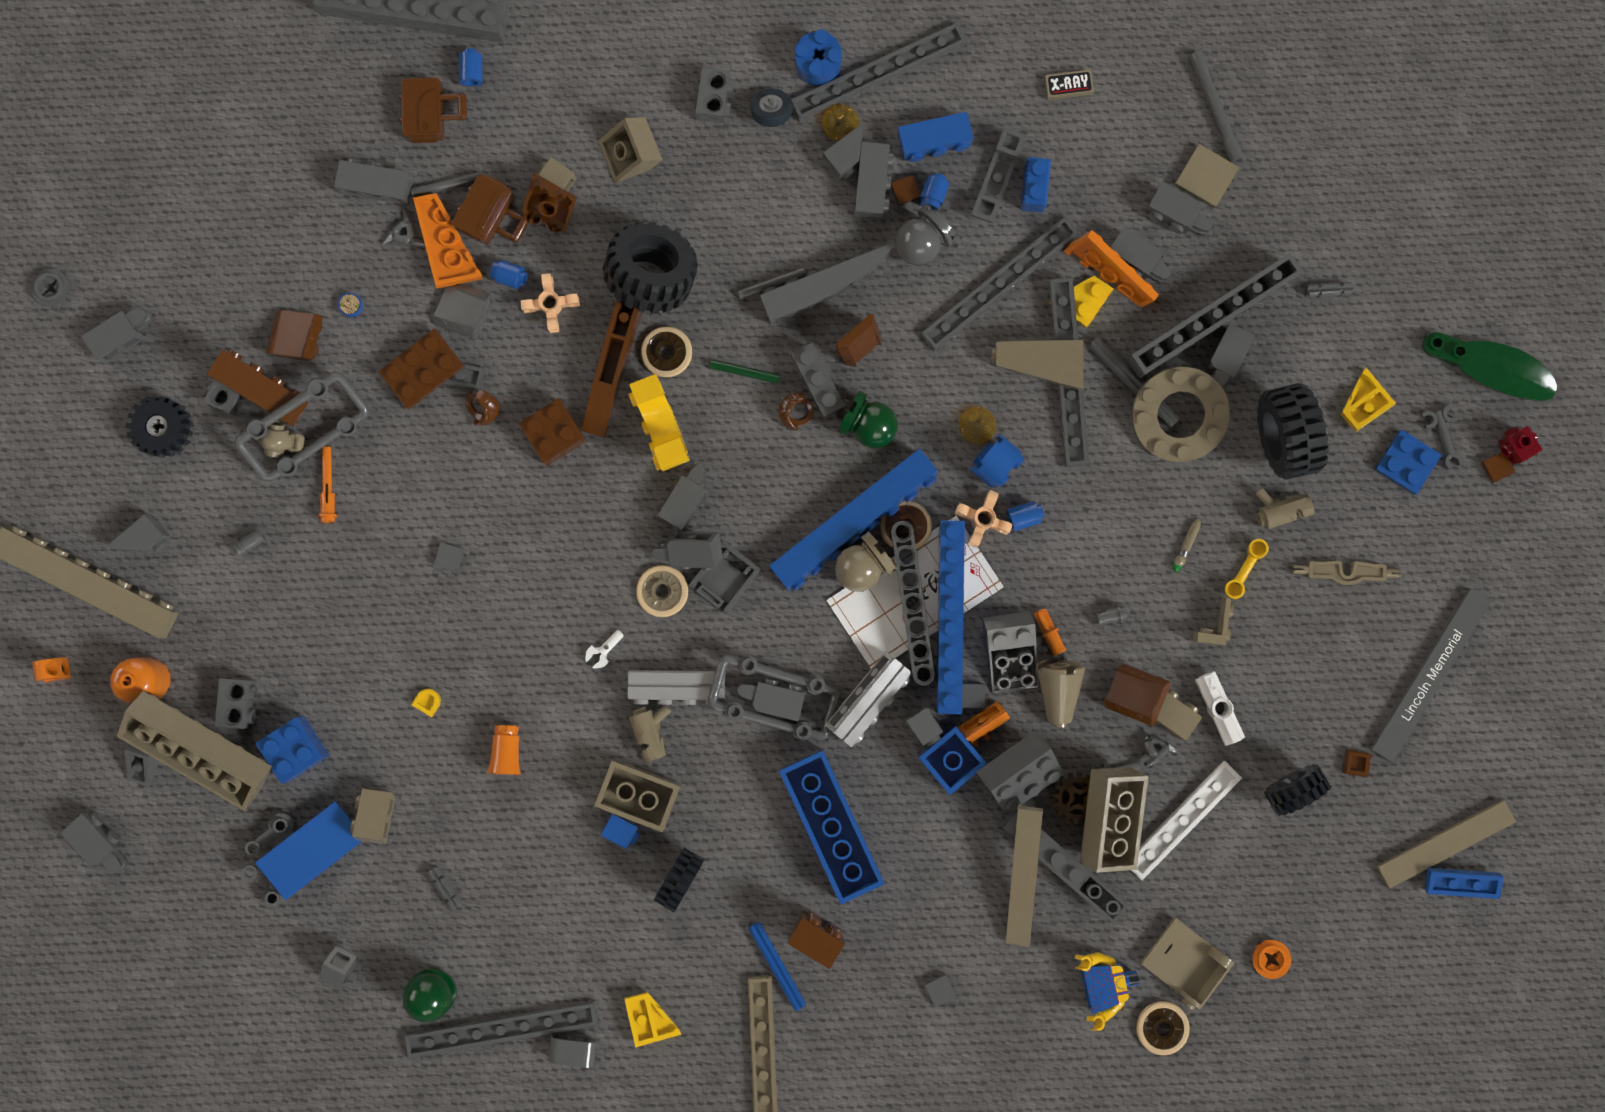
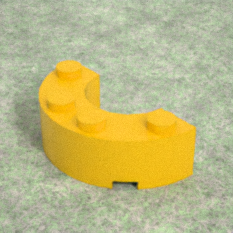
[628,374,690,471]

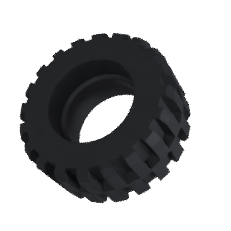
[603,222,698,314]
[1257,383,1329,480]

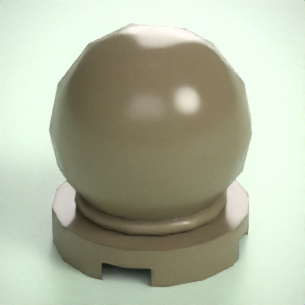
[834,532,896,592]

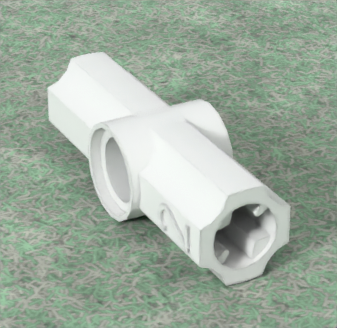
[1195,671,1245,746]

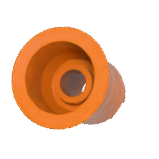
[487,725,521,775]

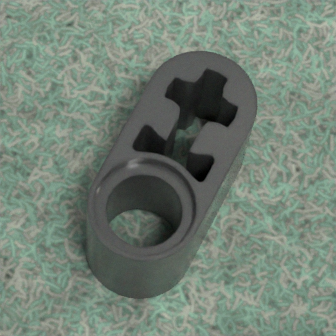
[548,1034,597,1068]

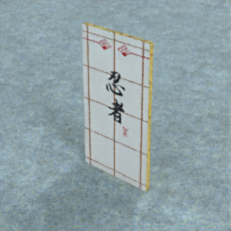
[826,515,1004,670]

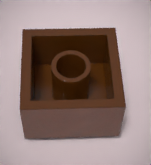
[518,398,587,466]
[788,911,845,969]

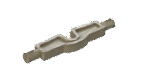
[1292,561,1401,585]

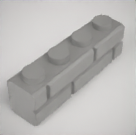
[825,651,912,747]
[628,670,726,705]

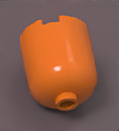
[110,657,171,704]

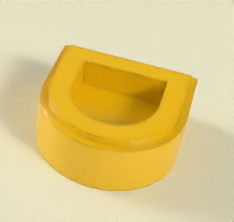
[411,689,441,717]

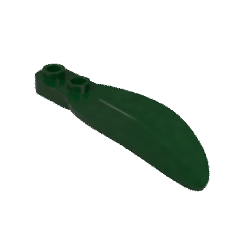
[1422,332,1557,401]

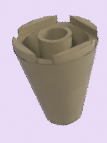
[1037,660,1086,728]

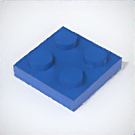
[1374,429,1442,495]

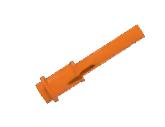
[318,447,337,523]

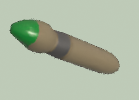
[1173,519,1201,572]

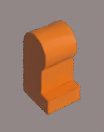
[32,657,71,683]

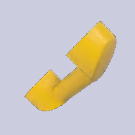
[1224,539,1269,599]

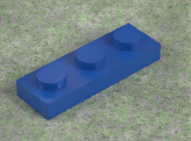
[1424,868,1504,899]

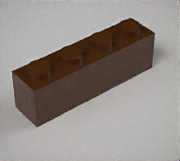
[207,348,308,427]

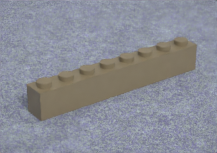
[0,526,179,638]

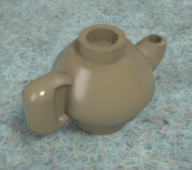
[253,420,305,458]

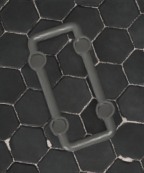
[234,372,369,481]
[707,655,841,741]

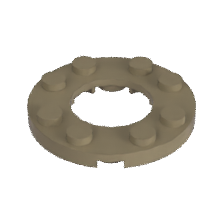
[1132,366,1230,462]

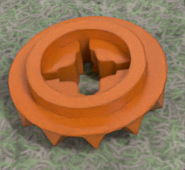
[1252,940,1291,979]

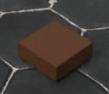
[891,175,921,206]
[1481,452,1515,483]
[1342,750,1371,777]

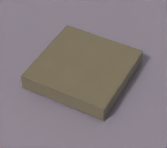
[1174,144,1239,209]

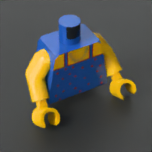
[1075,952,1140,1031]

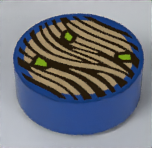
[338,293,363,317]

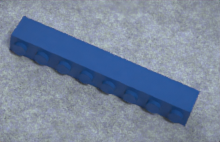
[769,449,938,591]
[936,521,965,714]

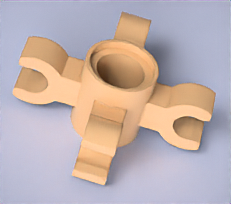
[521,273,580,333]
[954,490,1013,548]

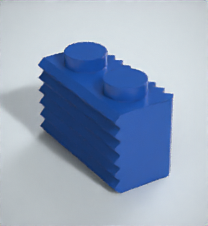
[1020,157,1051,213]

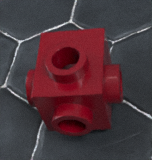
[1498,426,1543,465]

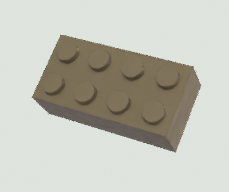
[1080,767,1149,873]

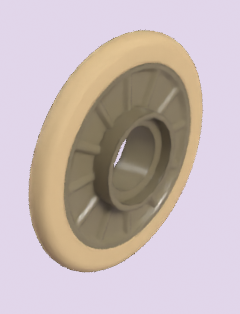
[636,565,688,617]

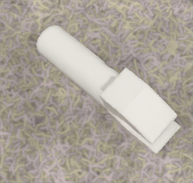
[586,630,624,668]

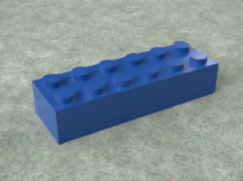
[779,749,885,905]

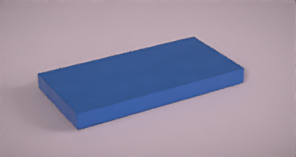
[255,801,362,901]

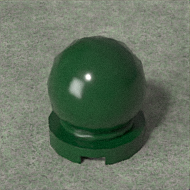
[838,390,898,449]
[402,968,457,1023]

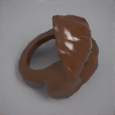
[466,390,501,426]
[778,392,814,431]

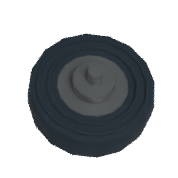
[750,88,792,127]

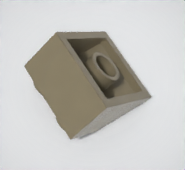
[598,117,663,183]

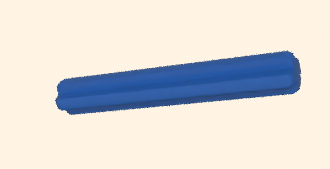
[749,922,805,1011]

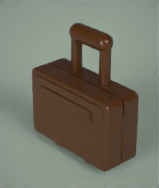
[399,77,467,143]
[452,174,529,245]

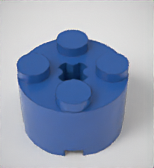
[795,29,842,86]
[969,433,1025,488]

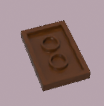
[378,328,465,410]

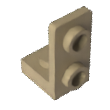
[1192,597,1234,646]

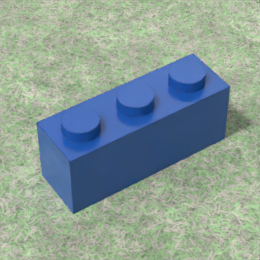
[897,112,974,162]

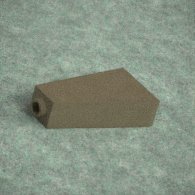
[992,340,1084,391]

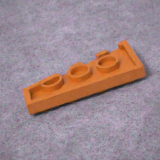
[413,193,483,289]
[1063,230,1159,308]

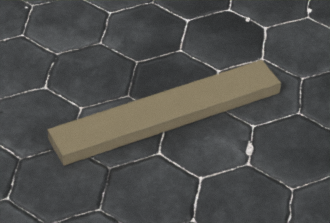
[1376,800,1516,889]
[1006,806,1043,947]
[748,976,778,1112]

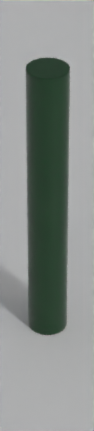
[709,359,780,384]

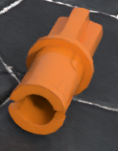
[1034,609,1067,656]

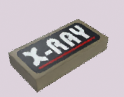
[1044,69,1094,100]

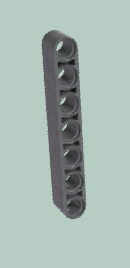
[891,521,935,685]

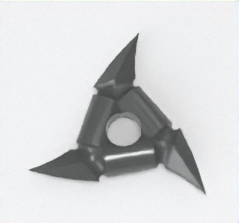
[381,206,425,246]
[1141,728,1180,767]

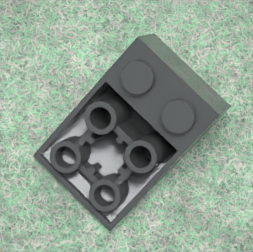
[982,611,1039,694]

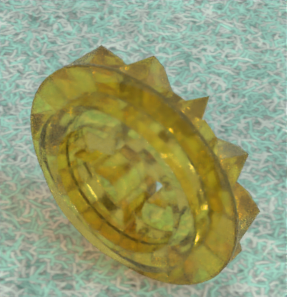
[822,103,859,141]
[959,406,997,444]

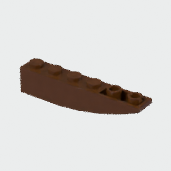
[581,300,642,438]

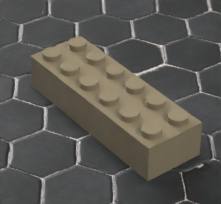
[117,691,272,811]

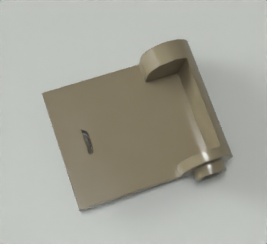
[1140,917,1235,1010]

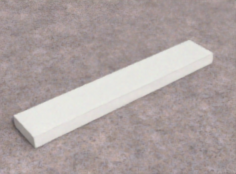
[1132,761,1242,880]

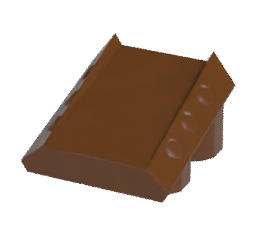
[522,173,577,234]
[265,310,323,361]
[835,314,882,367]
[1104,664,1171,726]

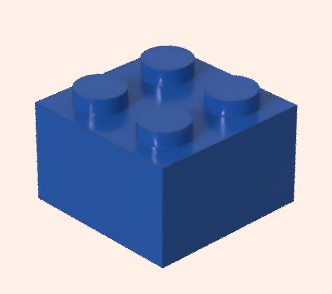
[255,716,329,784]
[917,725,987,795]

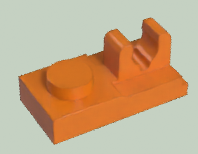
[958,701,1010,748]

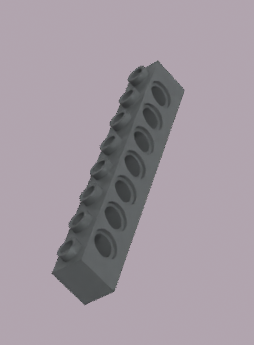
[1126,252,1303,379]

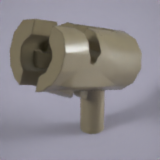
[1255,488,1315,530]
[629,705,671,763]

